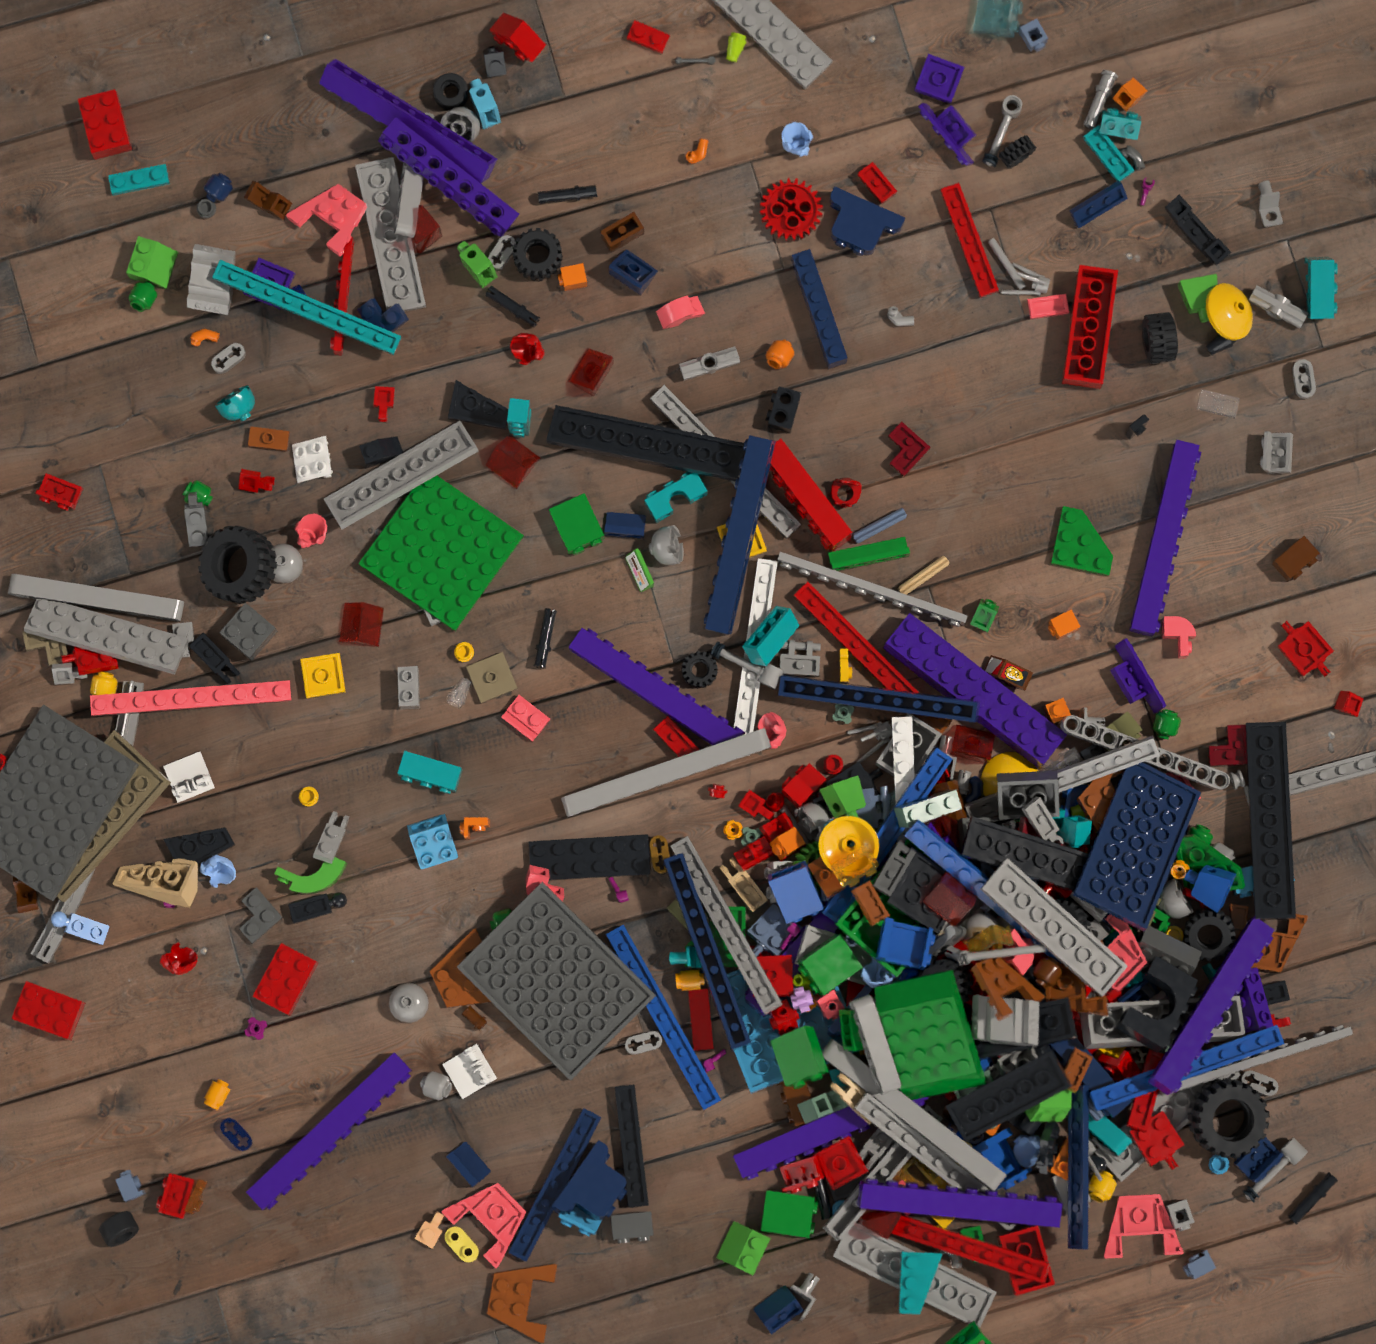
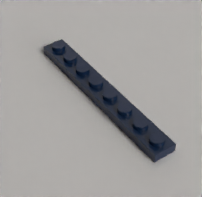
[1068,1085,1089,1250]
[508,1108,602,1262]

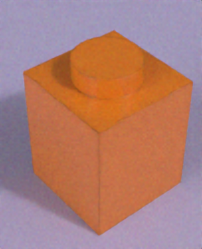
[1112,77,1147,112]
[557,263,588,291]
[1048,609,1080,640]
[1043,698,1071,725]
[769,827,806,860]

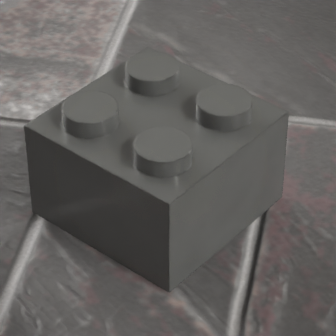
[219,602,278,661]

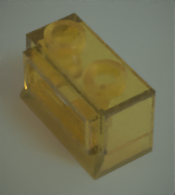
[830,844,879,888]
[967,925,1014,961]
[899,1156,945,1189]

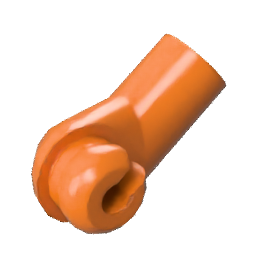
[686,139,708,164]
[190,329,220,346]

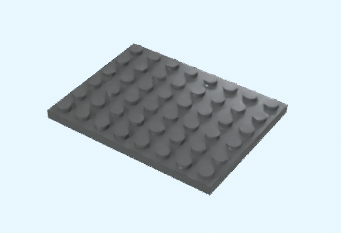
[0,705,139,901]
[457,881,656,1081]

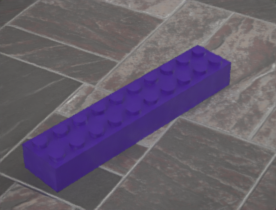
[883,613,1067,770]

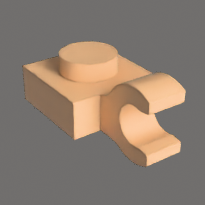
[415,1212,445,1249]

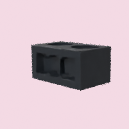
[765,386,801,433]

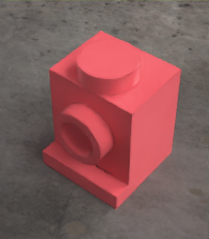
[812,989,845,1020]

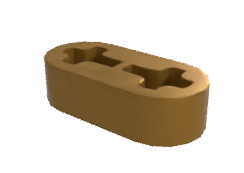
[650,835,669,874]

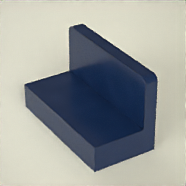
[604,512,646,539]
[446,1142,491,1187]
[753,1285,804,1335]

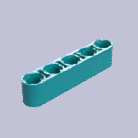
[1089,1114,1132,1157]

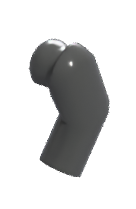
[1121,146,1146,171]

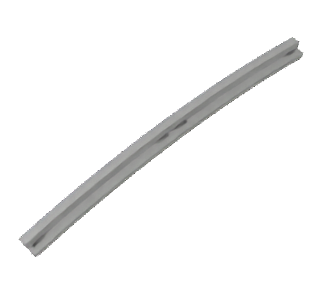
[31,681,144,964]

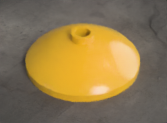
[1206,283,1253,340]
[981,752,1038,797]
[819,816,879,876]

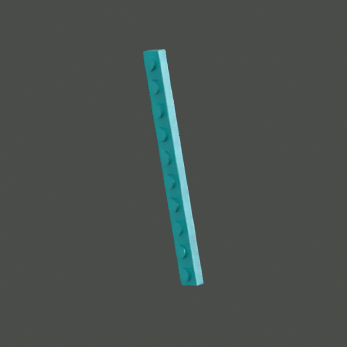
[212,260,402,355]

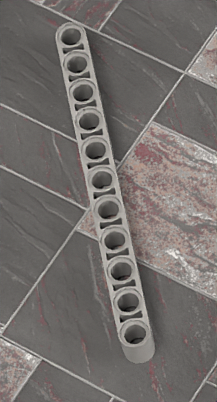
[561,728,771,817]
[822,1038,1007,1191]

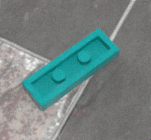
[1083,125,1134,182]
[108,164,170,196]

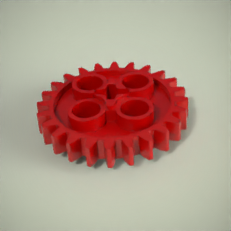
[760,178,823,242]

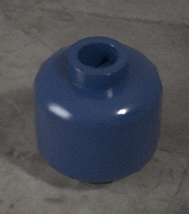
[204,172,233,202]

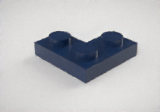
[357,298,409,332]

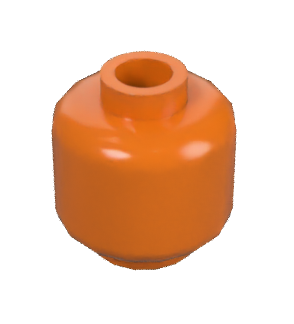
[766,340,794,369]

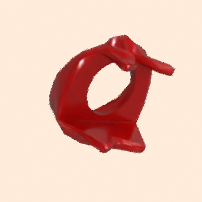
[831,478,862,508]

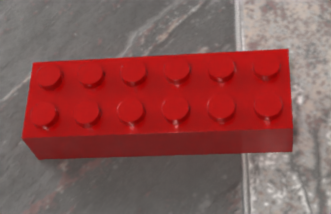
[1062,265,1118,389]
[769,438,852,552]

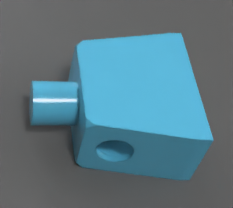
[469,79,501,129]

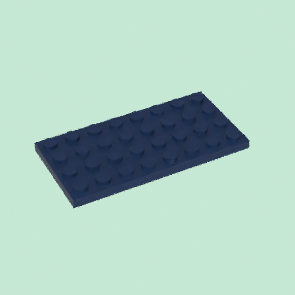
[1073,762,1201,931]

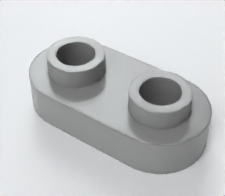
[1292,359,1316,399]

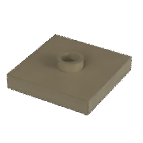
[466,652,518,704]

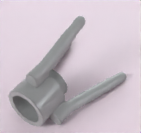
[1000,263,1050,296]
[847,721,893,763]
[1089,1137,1122,1181]

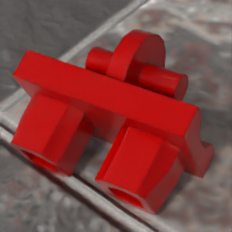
[733,836,774,872]

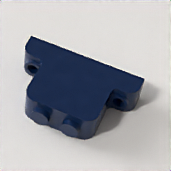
[830,186,905,256]
[551,1140,627,1220]

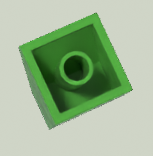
[126,236,178,289]
[1025,1089,1072,1122]
[716,1221,771,1275]

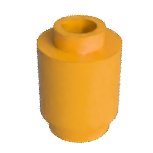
[675,969,705,991]
[204,1079,231,1110]

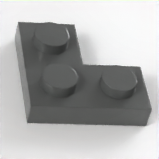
[239,887,283,944]

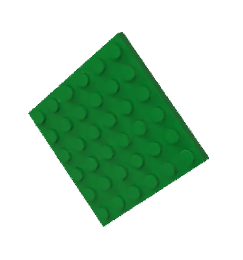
[358,475,524,632]

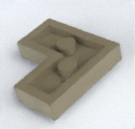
[22,631,70,666]

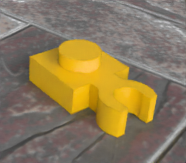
[840,649,852,683]

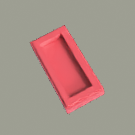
[1027,294,1069,320]

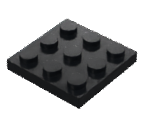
[886,851,966,935]

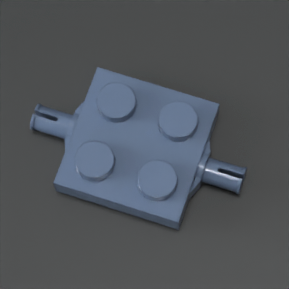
[747,903,803,957]

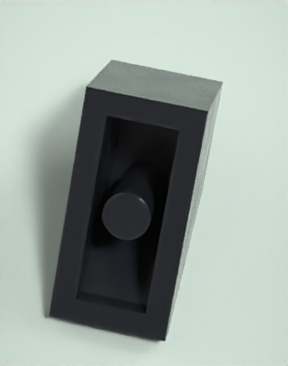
[359,436,404,468]

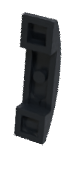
[1164,194,1231,266]

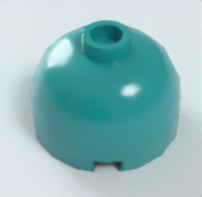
[215,385,255,422]

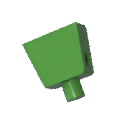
[457,241,498,289]
[1178,274,1217,322]
[820,776,866,818]

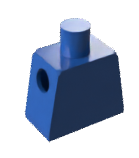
[1184,865,1236,913]

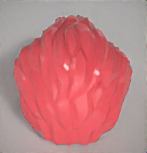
[294,513,328,548]
[757,712,787,749]

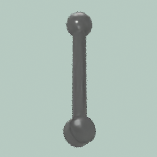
[675,56,716,65]

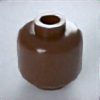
[1033,957,1062,988]

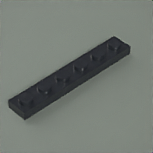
[615,1084,649,1208]

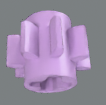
[790,986,814,1013]

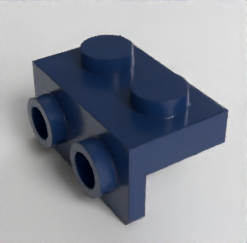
[1234,1137,1284,1183]

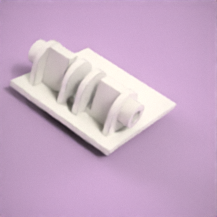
[292,436,333,483]
[163,751,215,803]
[442,1044,497,1099]

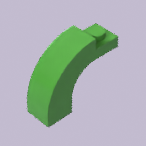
[274,857,347,895]

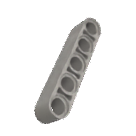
[394,153,424,238]
[849,995,901,1095]

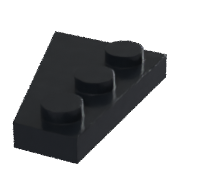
[448,380,508,430]
[163,827,235,866]

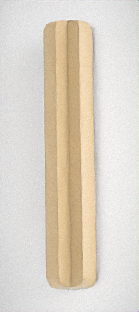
[898,556,949,595]

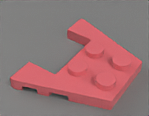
[286,184,367,257]
[1105,914,1148,992]
[441,1183,526,1269]
[1104,1194,1183,1259]

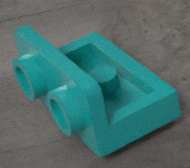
[1100,108,1142,140]

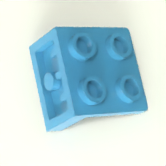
[407,814,458,869]
[558,1207,602,1236]

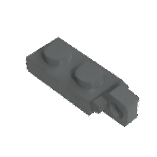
[184,492,209,547]

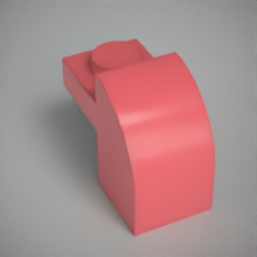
[656,296,705,329]
[1162,616,1196,659]
[526,865,564,901]
[997,929,1034,975]

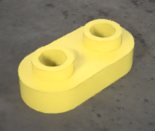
[445,1227,479,1262]

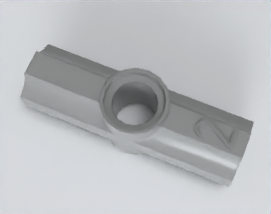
[1248,285,1308,329]
[679,347,740,381]

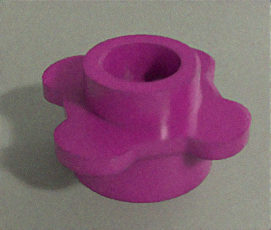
[245,1017,267,1040]

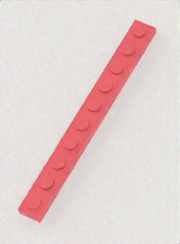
[90,680,291,716]

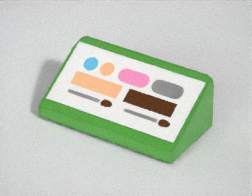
[625,548,654,592]

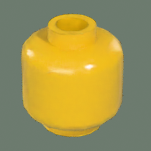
[90,672,118,695]
[1088,1171,1116,1203]

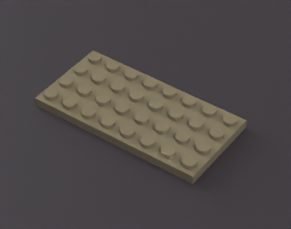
[57,730,171,902]

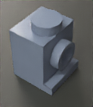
[1018,19,1048,52]
[115,1169,146,1202]
[1182,1250,1216,1279]

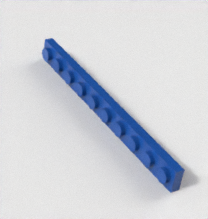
[821,747,953,922]
[904,819,1062,964]
[606,925,721,1110]
[1089,1025,1285,1111]

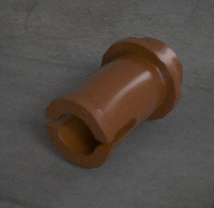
[462,1005,487,1031]

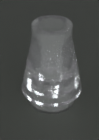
[447,678,472,708]

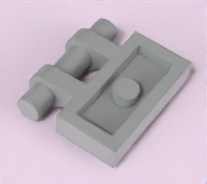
[780,639,821,677]

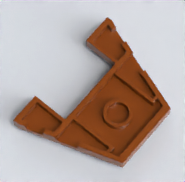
[1076,769,1124,834]
[1229,904,1308,973]
[430,928,491,1008]
[1045,941,1108,1016]
[971,957,1045,1021]
[487,1264,557,1343]

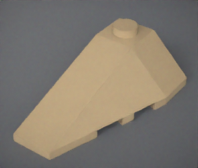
[113,859,198,908]

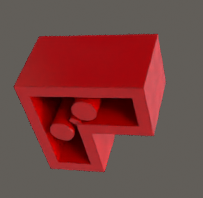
[489,12,546,62]
[782,763,827,808]

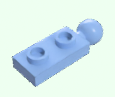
[51,911,109,945]

